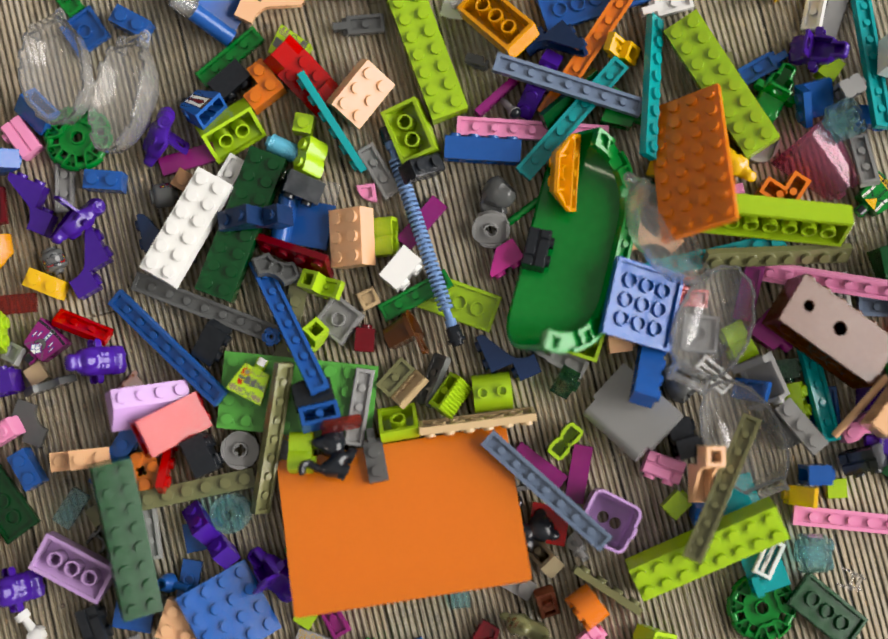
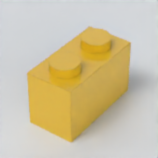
[22,267,71,301]

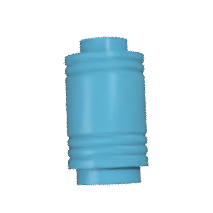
[265,134,298,162]

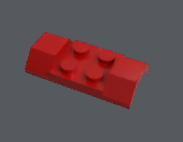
[263,34,339,117]

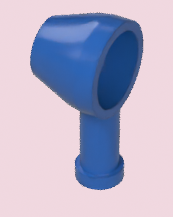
[157,573,193,593]

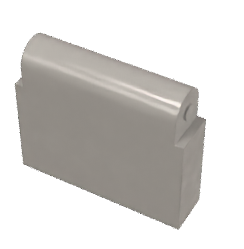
[583,363,683,462]

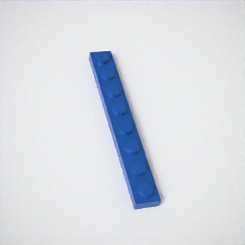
[248,262,329,396]
[108,289,229,407]

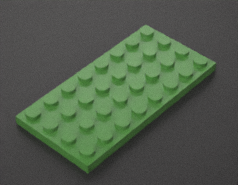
[216,351,379,440]

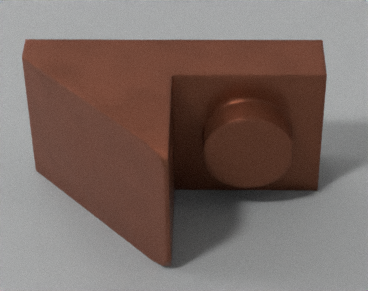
[533,585,560,619]

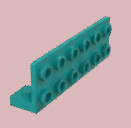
[723,473,791,598]

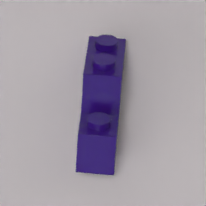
[517,48,564,120]
[8,172,59,238]
[69,226,114,300]
[182,500,241,570]

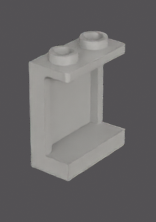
[731,351,790,411]

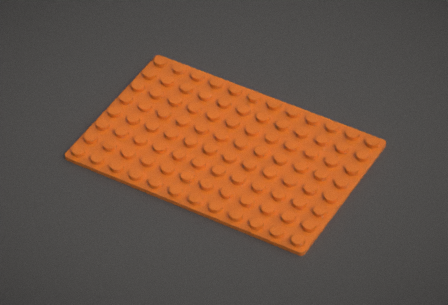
[277,425,532,618]

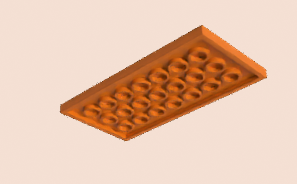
[653,83,739,244]

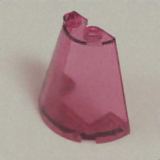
[771,113,859,202]

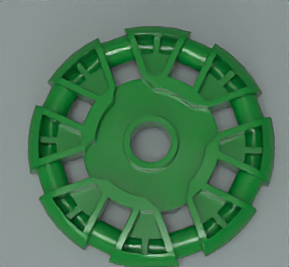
[44,106,113,172]
[726,576,796,639]

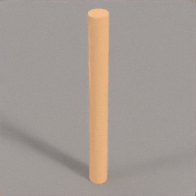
[831,374,888,438]

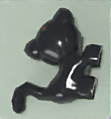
[298,426,357,481]
[518,495,560,553]

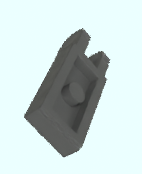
[417,353,452,408]

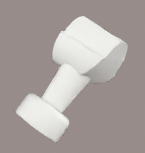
[14,608,47,639]

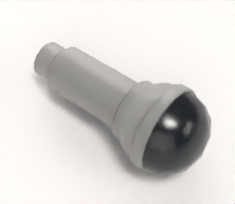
[500,98,521,119]

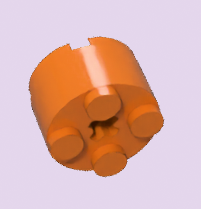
[129,451,161,491]
[564,583,610,631]

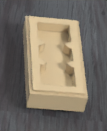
[390,369,429,410]

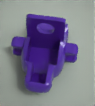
[788,26,850,73]
[142,106,190,167]
[50,196,106,245]
[64,339,127,384]
[247,547,292,603]
[0,567,46,613]

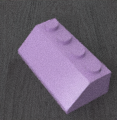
[105,379,190,433]
[28,531,113,605]

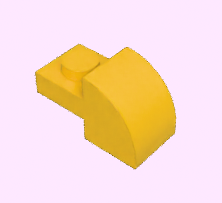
[603,32,641,66]

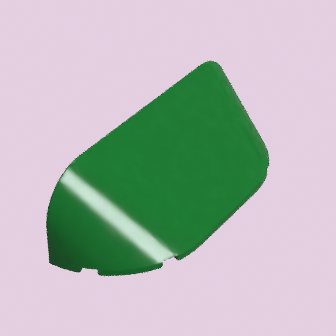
[506,127,639,353]

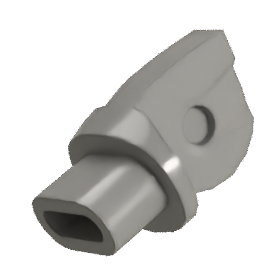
[566,531,589,562]

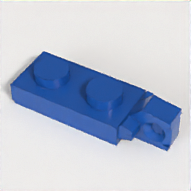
[737,50,789,86]

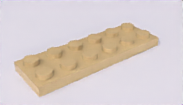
[419,406,537,438]

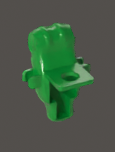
[753,62,796,124]

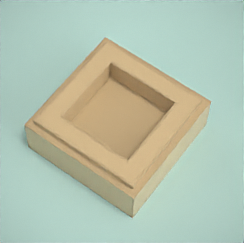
[356,286,381,312]
[23,361,51,385]

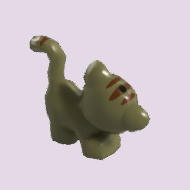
[498,611,551,639]

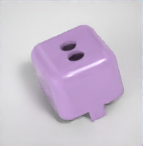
[582,488,642,553]

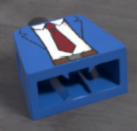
[180,90,227,130]

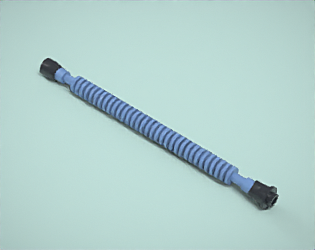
[378,126,466,347]

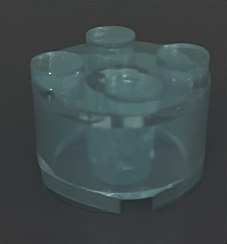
[822,97,866,143]
[210,493,252,534]
[794,533,834,573]

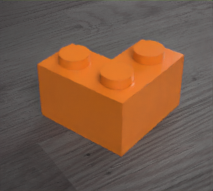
[243,58,287,115]
[754,170,812,200]

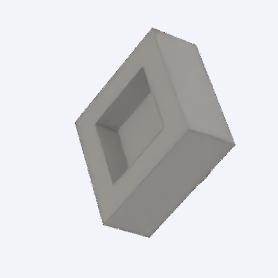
[0,341,27,366]

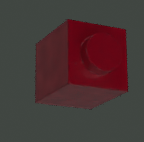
[354,324,376,353]

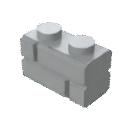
[833,73,867,108]

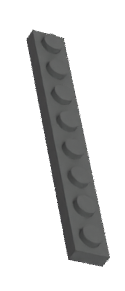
[130,271,279,340]

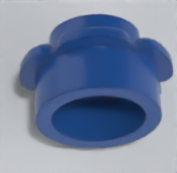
[262,327,281,346]

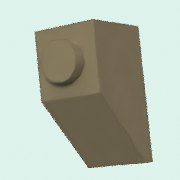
[527,539,565,579]

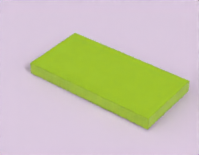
[417,279,502,333]

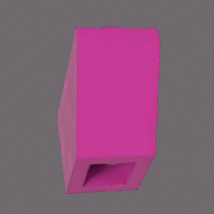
[489,238,523,279]

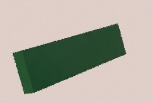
[539,68,599,130]

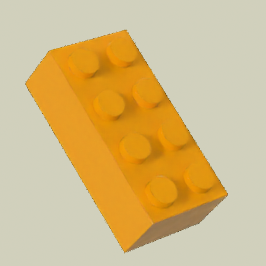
[456,0,540,57]

